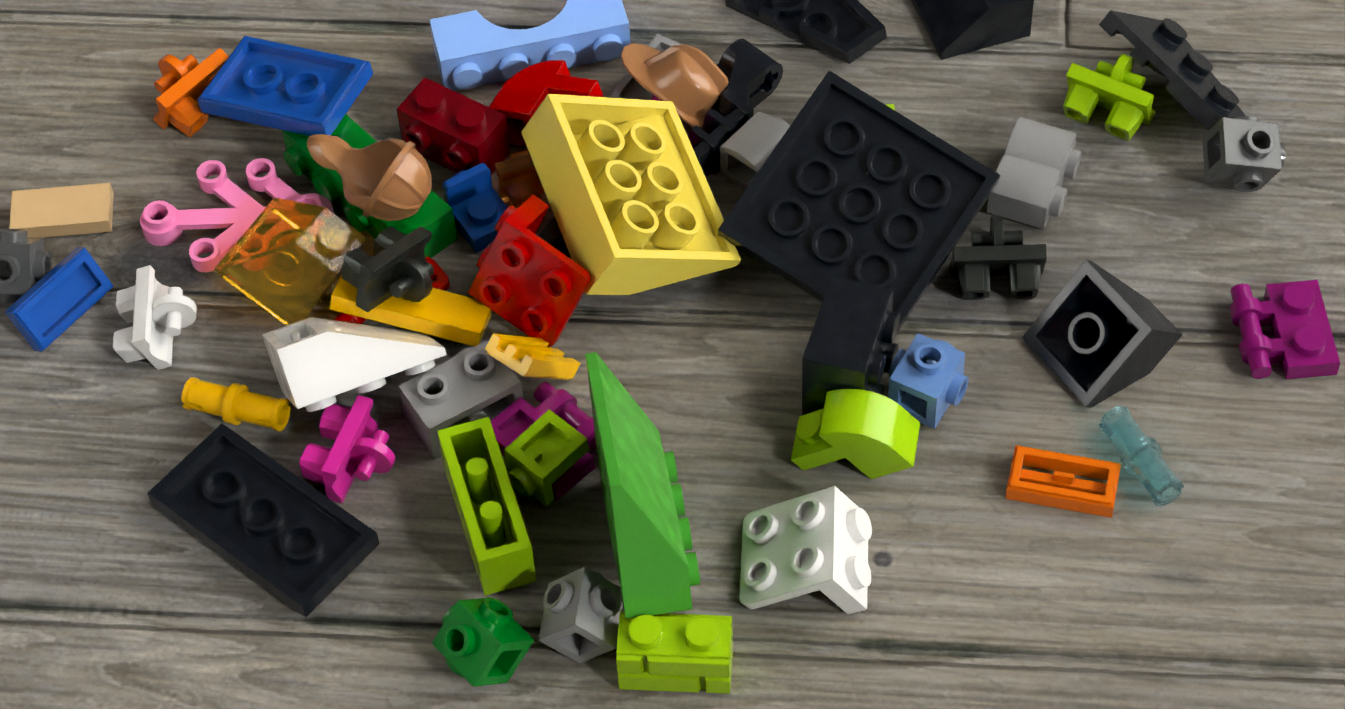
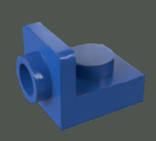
[442,163,508,253]

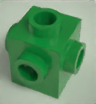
[432,597,534,687]

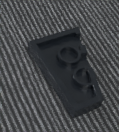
[1099,10,1246,130]

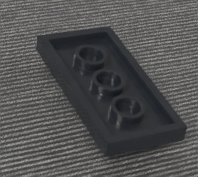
[148,423,379,618]

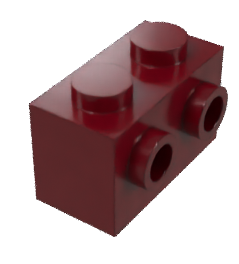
[396,77,510,175]

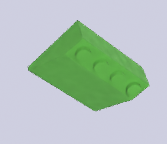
[585,352,700,619]

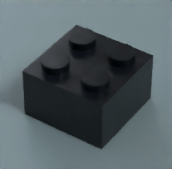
[802,276,900,415]

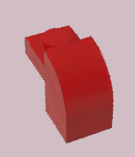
[489,60,604,147]

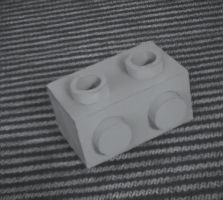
[399,339,523,459]

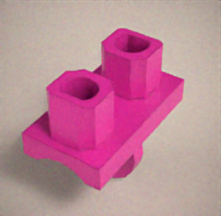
[299,395,395,504]

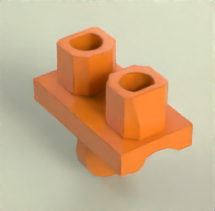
[153,48,229,137]

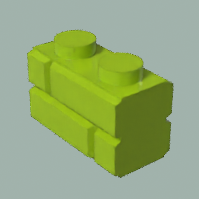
[616,611,733,694]

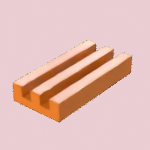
[1005,445,1121,518]

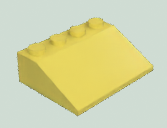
[521,94,741,295]

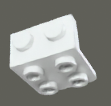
[739,486,872,615]

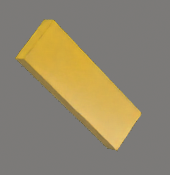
[330,274,492,347]

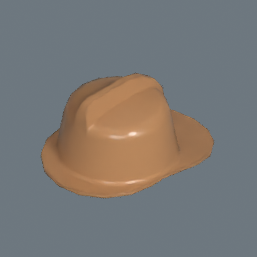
[620,43,729,128]

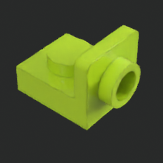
[504,409,589,507]

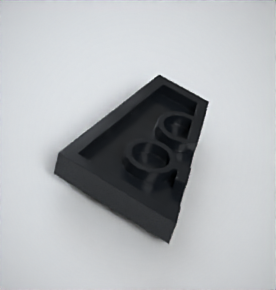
[725,0,887,64]

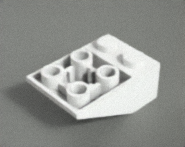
[262,317,447,412]

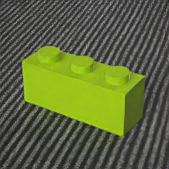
[437,417,537,596]

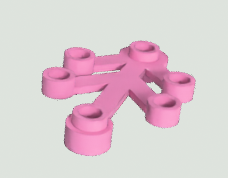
[140,158,334,272]

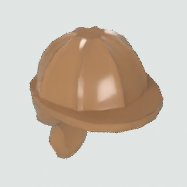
[307,134,432,221]

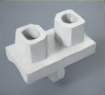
[113,265,197,370]

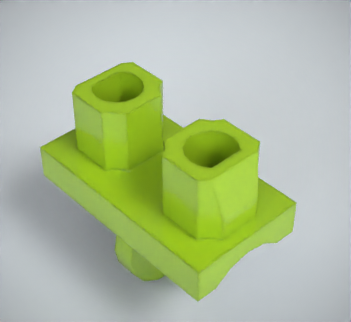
[1063,54,1155,141]

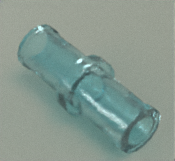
[1099,406,1184,506]

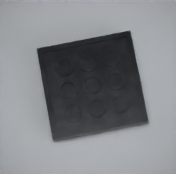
[718,71,1000,332]

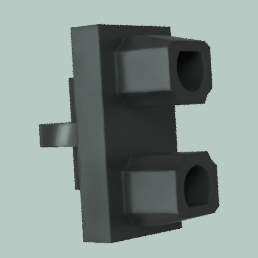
[950,216,1047,300]
[342,226,434,313]

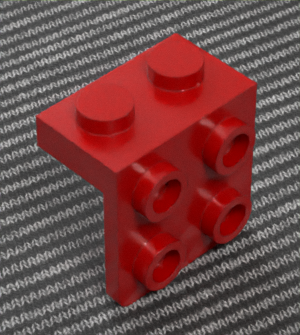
[468,195,591,347]

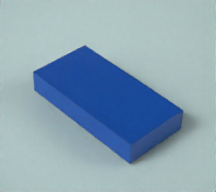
[4,247,114,352]

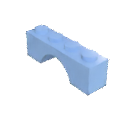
[429,0,631,91]

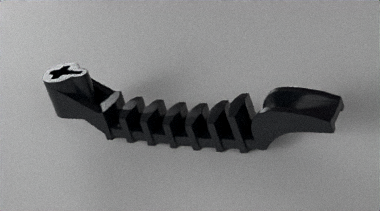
[539,39,783,259]

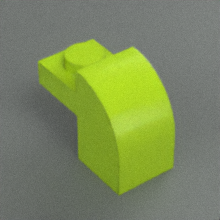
[791,389,920,479]

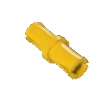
[181,377,291,432]

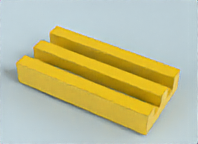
[485,333,581,380]

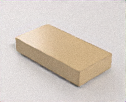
[9,183,114,238]

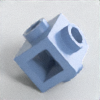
[888,333,969,429]

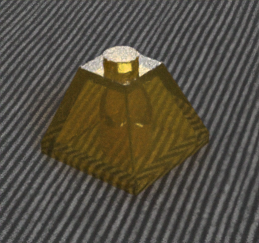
[214,197,366,326]

